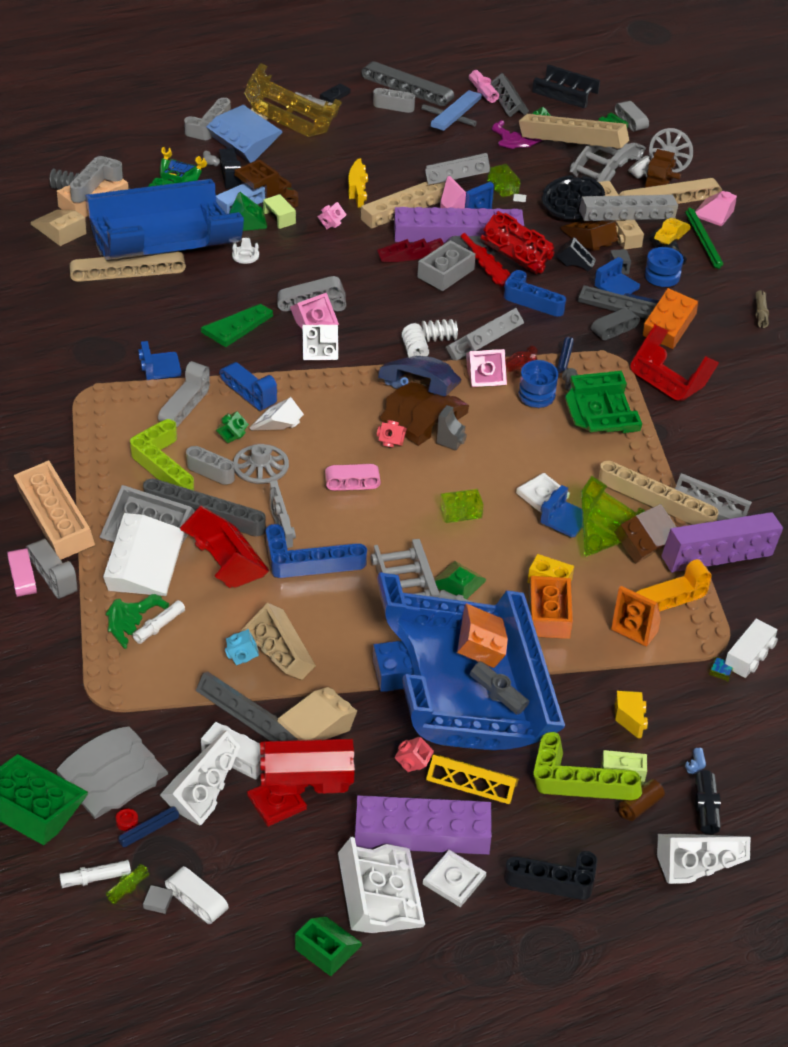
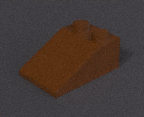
[561,219,618,251]
[614,504,676,564]

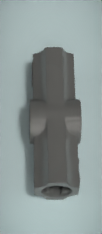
[470,661,529,715]

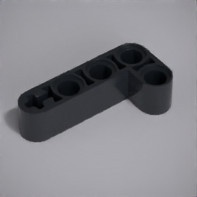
[219,148,241,189]
[504,851,597,900]

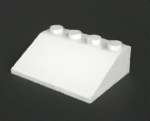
[103,513,185,596]

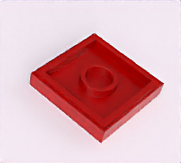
[247,785,307,826]

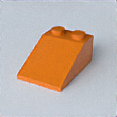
[611,586,661,647]
[457,603,508,668]

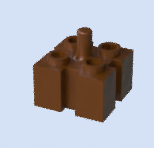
[645,149,681,188]

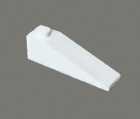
[160,731,240,825]
[657,834,751,884]

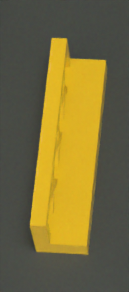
[426,754,519,804]

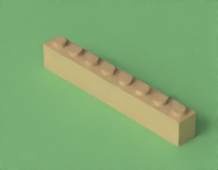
[519,114,629,149]

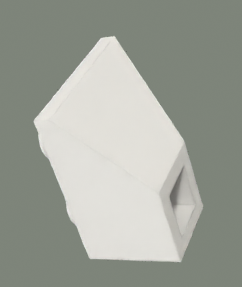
[303,325,338,360]

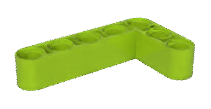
[130,419,194,490]
[534,732,642,800]

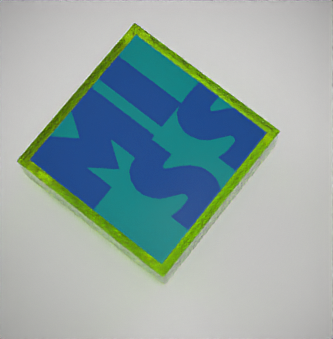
[709,657,733,682]

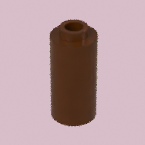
[619,779,665,821]

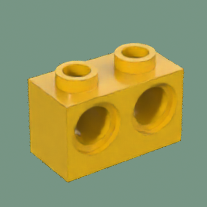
[527,554,574,583]

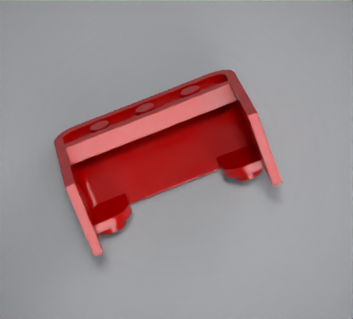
[630,324,719,401]
[180,506,269,588]

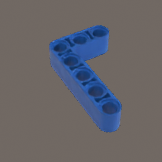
[266,524,367,578]

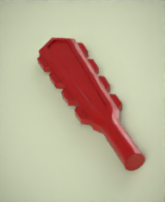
[460,233,511,286]

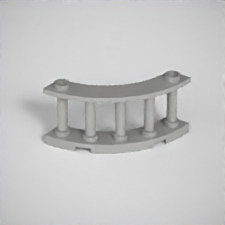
[570,143,646,182]

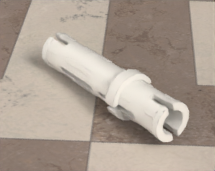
[133,600,185,644]
[59,860,131,888]

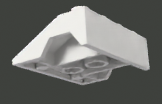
[338,837,425,933]

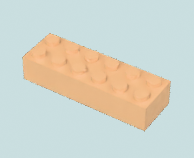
[14,460,95,560]

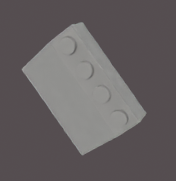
[100,485,195,543]

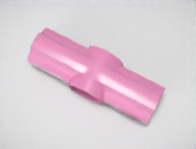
[469,70,499,103]

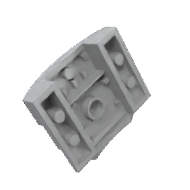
[57,727,168,819]

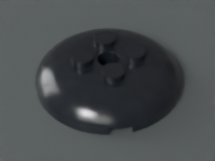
[542,175,605,220]

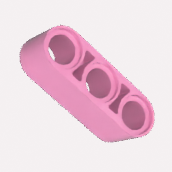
[325,464,381,491]
[7,548,37,597]

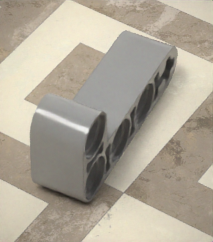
[184,98,231,140]
[70,156,123,203]
[277,276,346,311]
[158,361,210,427]
[26,539,78,599]

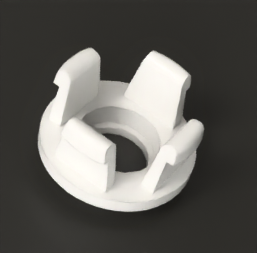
[232,238,259,264]

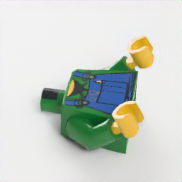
[159,147,207,184]

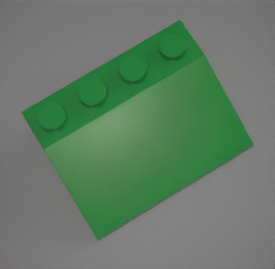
[0,754,88,845]

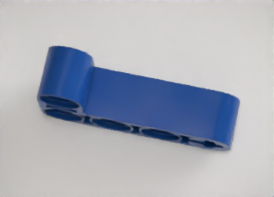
[504,270,566,317]
[219,362,277,411]

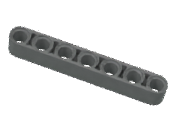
[362,61,454,106]
[143,478,266,536]

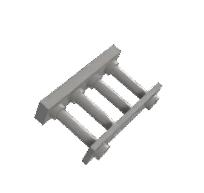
[425,153,490,185]
[446,308,524,361]
[371,539,440,598]

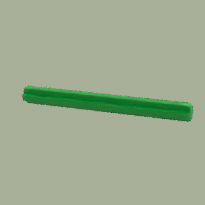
[685,208,723,269]

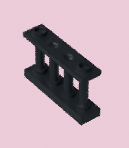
[532,64,600,109]

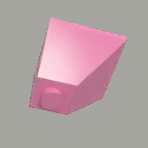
[440,176,466,209]
[695,191,737,226]
[290,293,339,330]
[466,349,507,387]

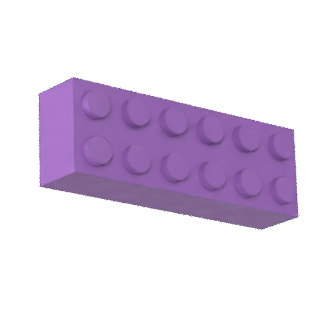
[661,512,783,572]
[355,796,491,855]

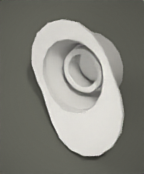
[628,156,650,179]

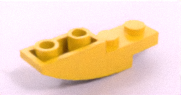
[348,159,368,208]
[654,217,691,245]

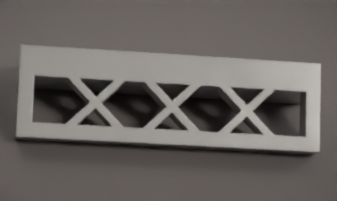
[675,473,752,521]

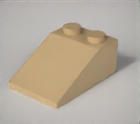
[31,210,87,246]
[277,687,357,741]

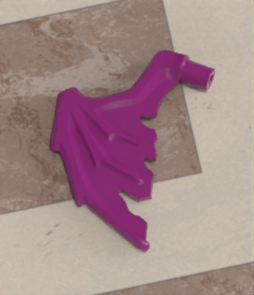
[492,120,544,149]

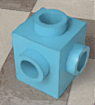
[225,629,259,666]

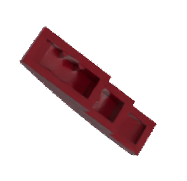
[377,238,444,262]

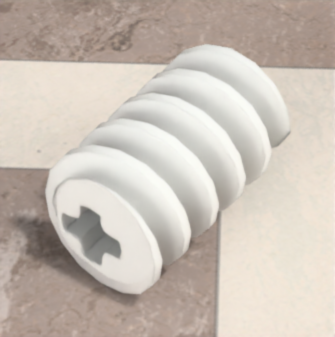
[421,319,458,342]
[402,323,429,357]

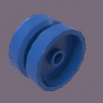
[644,247,684,287]

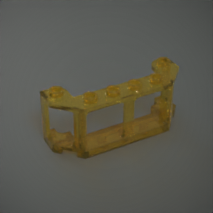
[245,63,342,137]

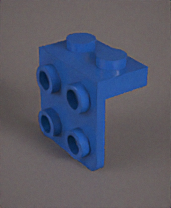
[595,257,640,295]
[138,341,181,380]
[540,485,591,537]

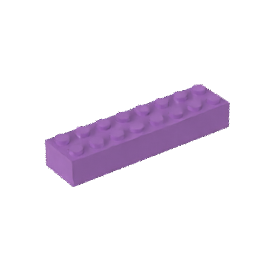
[394,207,524,243]

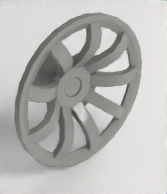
[649,128,693,173]
[233,444,289,484]

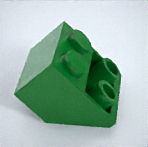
[295,917,362,976]

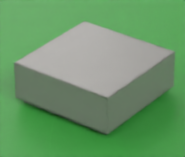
[143,885,173,914]

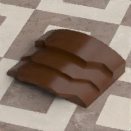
[380,382,469,446]

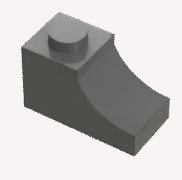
[437,405,467,450]

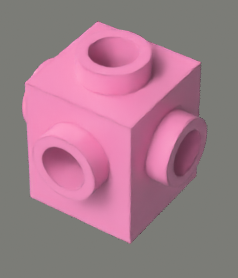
[317,202,346,229]

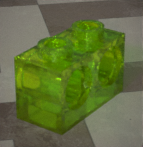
[488,164,520,197]
[440,489,484,523]

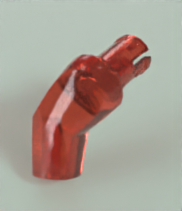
[505,346,538,372]

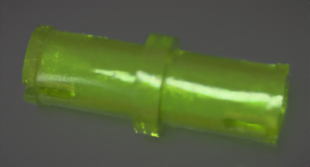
[106,864,149,904]

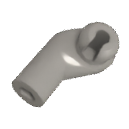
[203,151,220,166]

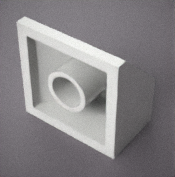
[249,397,304,430]

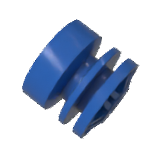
[519,360,558,408]

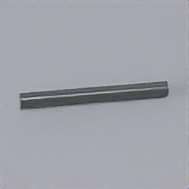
[422,104,477,127]

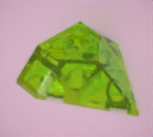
[581,475,645,557]

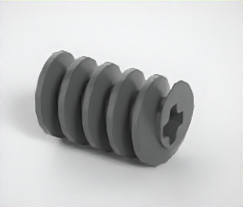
[50,168,79,190]

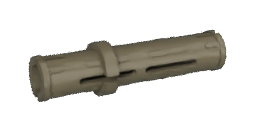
[755,290,769,328]

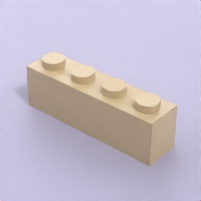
[241,603,316,680]

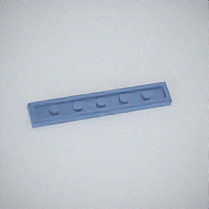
[431,90,482,131]

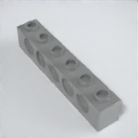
[579,195,678,221]

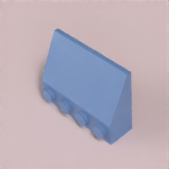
[206,105,283,163]

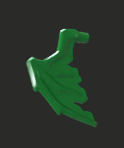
[106,594,169,649]

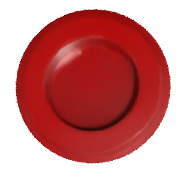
[116,809,138,831]

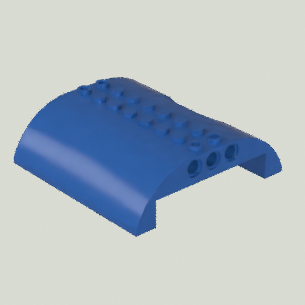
[85,179,244,260]
[377,572,565,750]

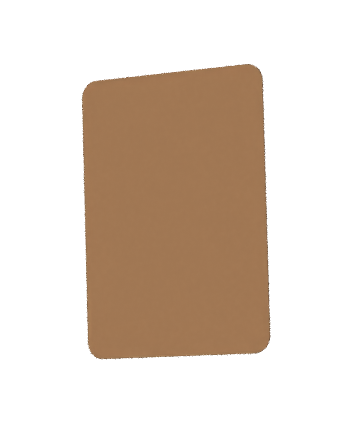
[72,350,730,712]

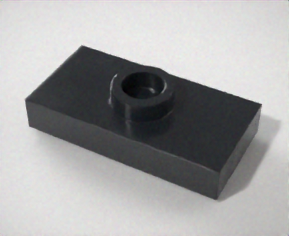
[320,83,351,103]

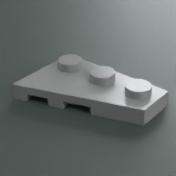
[270,480,296,548]

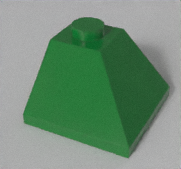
[229,192,267,231]
[434,561,486,599]

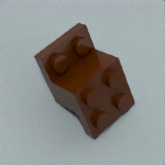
[235,159,291,199]

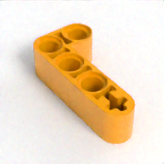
[636,559,711,612]

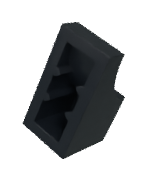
[557,237,596,272]

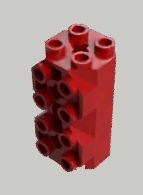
[481,211,555,274]
[260,739,354,795]

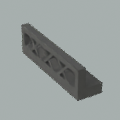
[491,73,529,117]

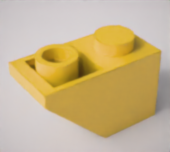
[614,691,648,738]

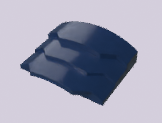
[378,356,462,396]

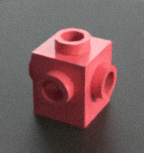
[377,420,407,448]
[395,737,434,772]

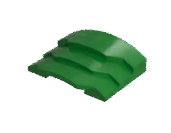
[565,370,642,433]

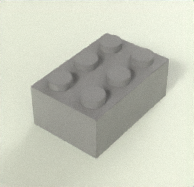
[418,240,476,291]

